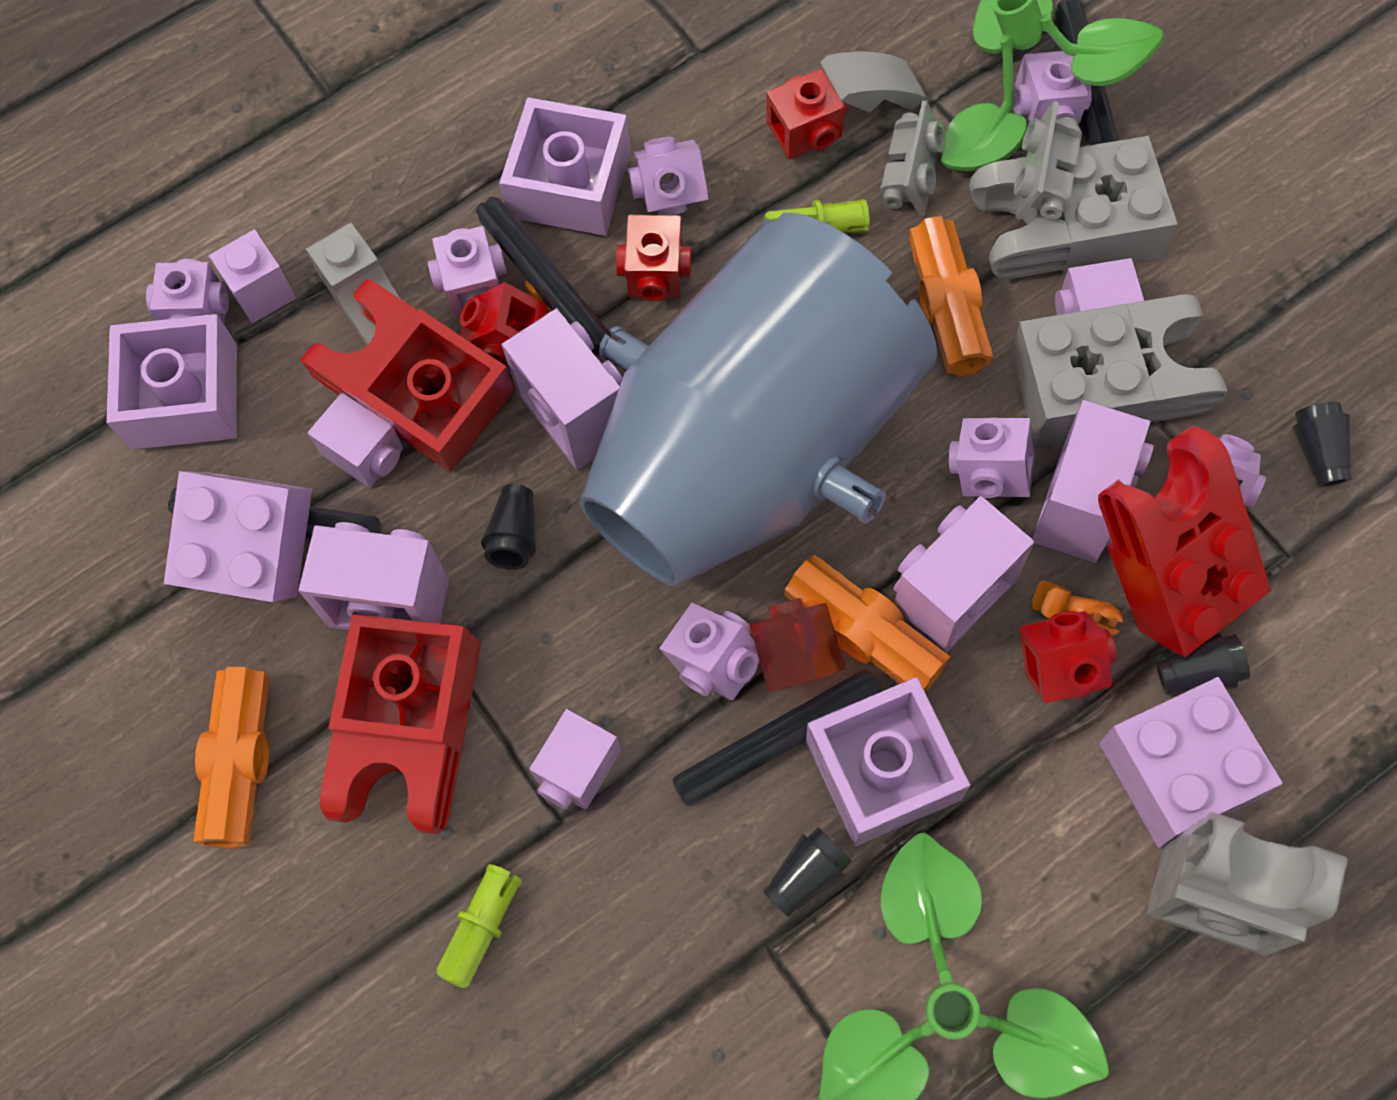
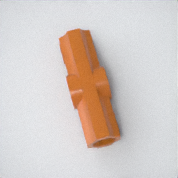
[909,216,993,377]
[784,554,951,692]
[193,667,270,849]

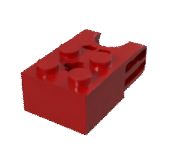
[300,279,515,473]
[1098,426,1271,658]
[320,614,481,834]

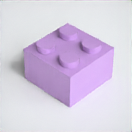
[499,97,631,236]
[502,308,623,471]
[107,314,237,450]
[1032,400,1154,563]
[164,471,312,602]
[893,496,1035,653]
[298,522,450,630]
[806,677,970,847]
[1099,677,1283,849]

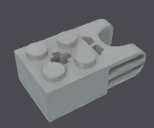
[969,136,1178,279]
[1010,294,1228,447]
[1146,812,1348,956]

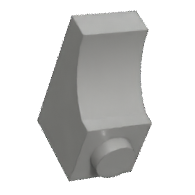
[306,223,400,345]

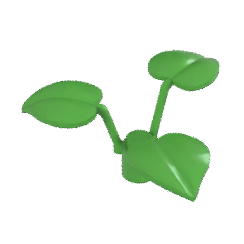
[941,0,1165,171]
[819,833,1109,1100]

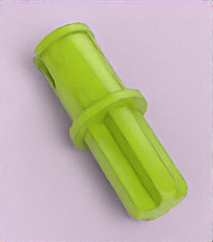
[764,199,869,234]
[437,864,523,988]

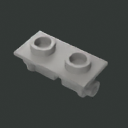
[879,101,945,216]
[1014,101,1082,219]

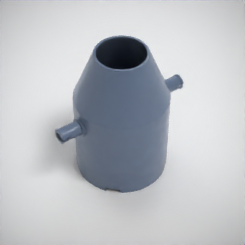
[580,213,937,586]

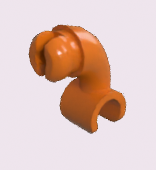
[1031,580,1124,636]

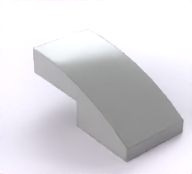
[820,51,927,112]

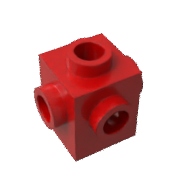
[766,69,848,160]
[616,215,692,302]
[460,282,547,366]
[1019,611,1117,704]

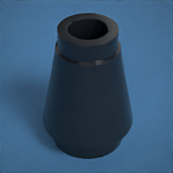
[1292,402,1352,487]
[481,484,536,570]
[1156,633,1250,695]
[763,827,852,917]

